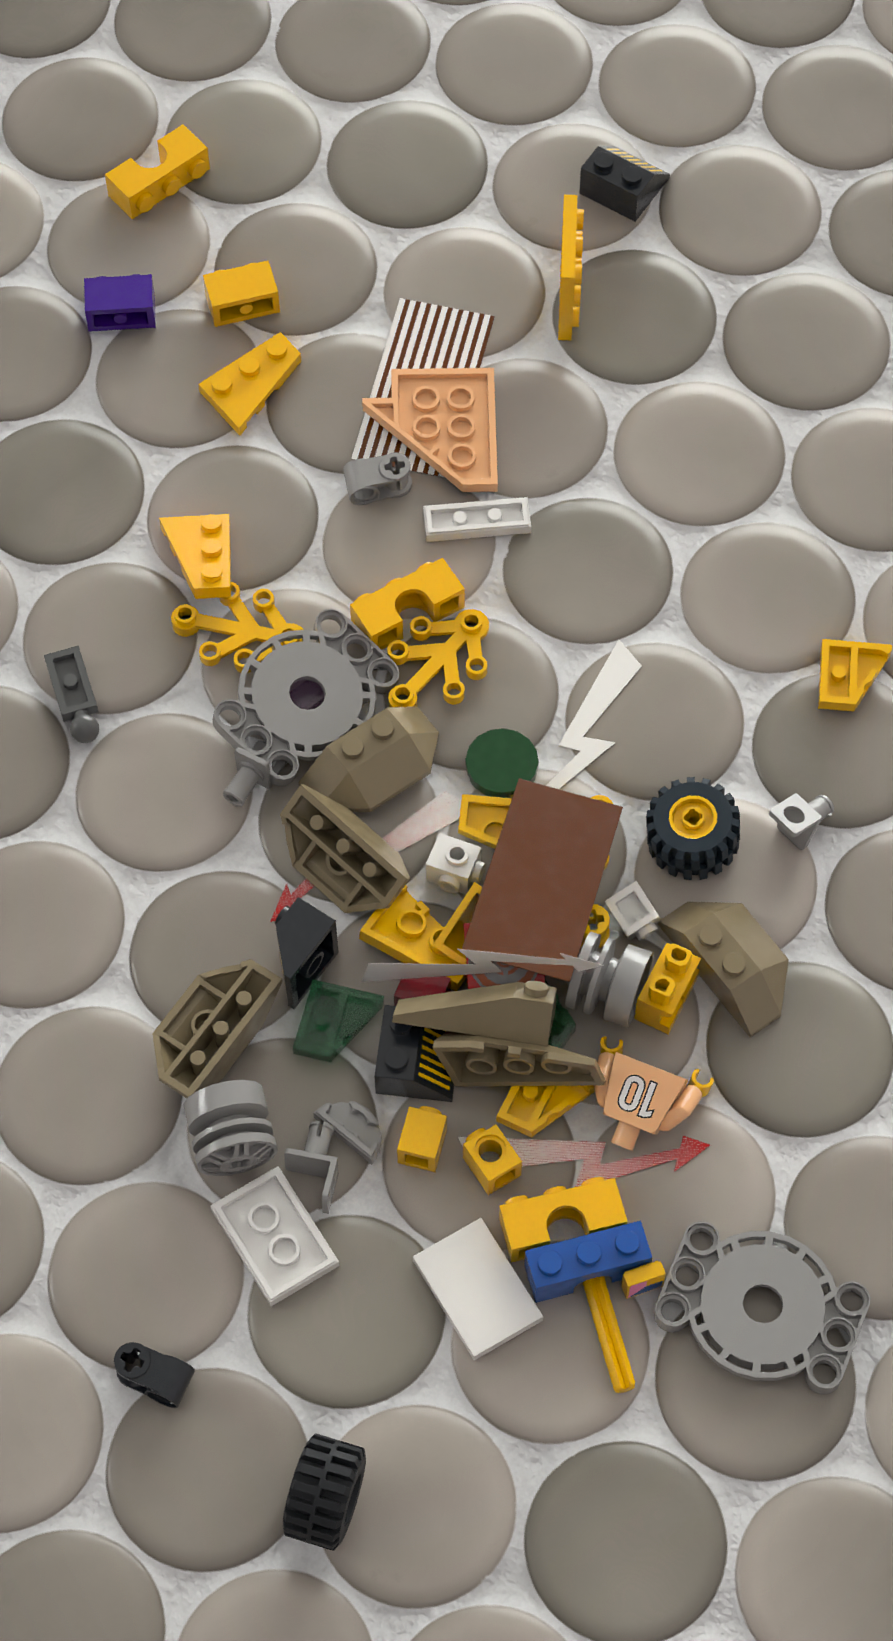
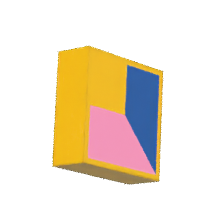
[621,1261,666,1299]

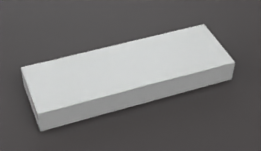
[423,497,531,542]

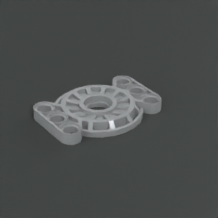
[212,608,399,786]
[654,1221,871,1394]

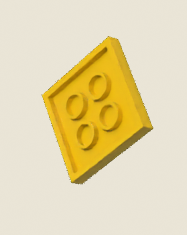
[558,194,584,341]

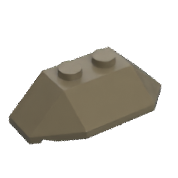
[298,706,439,812]
[280,784,410,913]
[658,902,789,1037]
[152,959,283,1098]

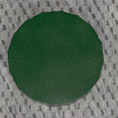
[465,728,539,798]

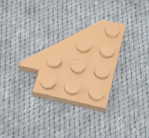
[362,368,498,492]

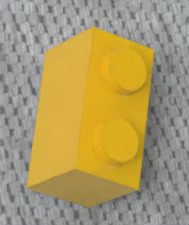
[203,260,280,327]

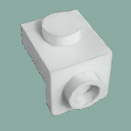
[605,881,662,941]

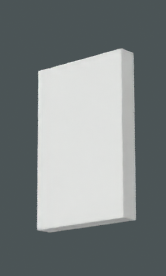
[210,1166,339,1307]
[413,1218,543,1360]

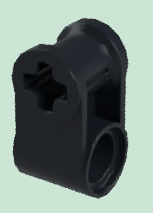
[114,1342,195,1408]

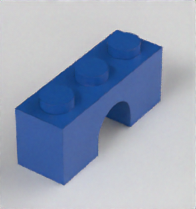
[524,1220,653,1303]

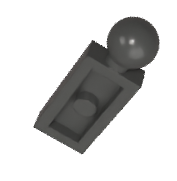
[44,645,99,743]

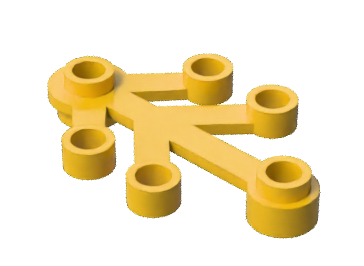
[171,582,304,673]
[387,609,489,707]

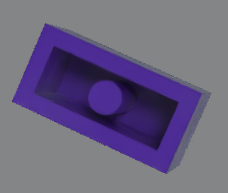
[84,274,156,332]

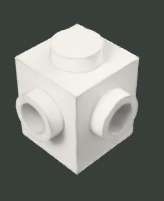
[426,833,486,894]

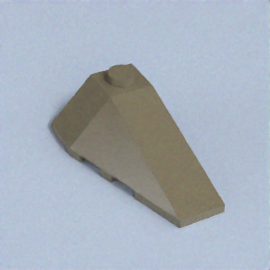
[392,981,557,1046]
[433,1031,605,1086]

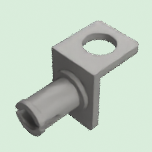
[223,740,287,807]
[769,793,834,850]
[284,1121,338,1214]

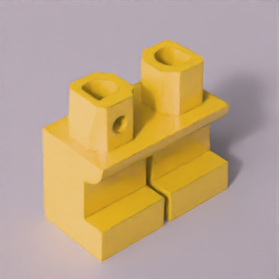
[634,943,701,1035]

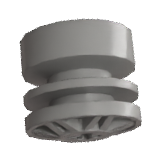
[565,931,654,1028]
[183,1080,278,1176]

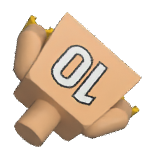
[594,1036,714,1151]

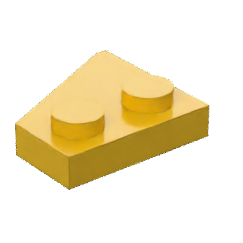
[818,639,892,711]
[496,1085,595,1138]

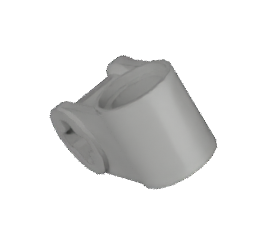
[343,452,412,505]

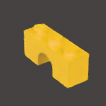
[105,124,210,219]
[350,558,465,650]
[499,1177,628,1263]

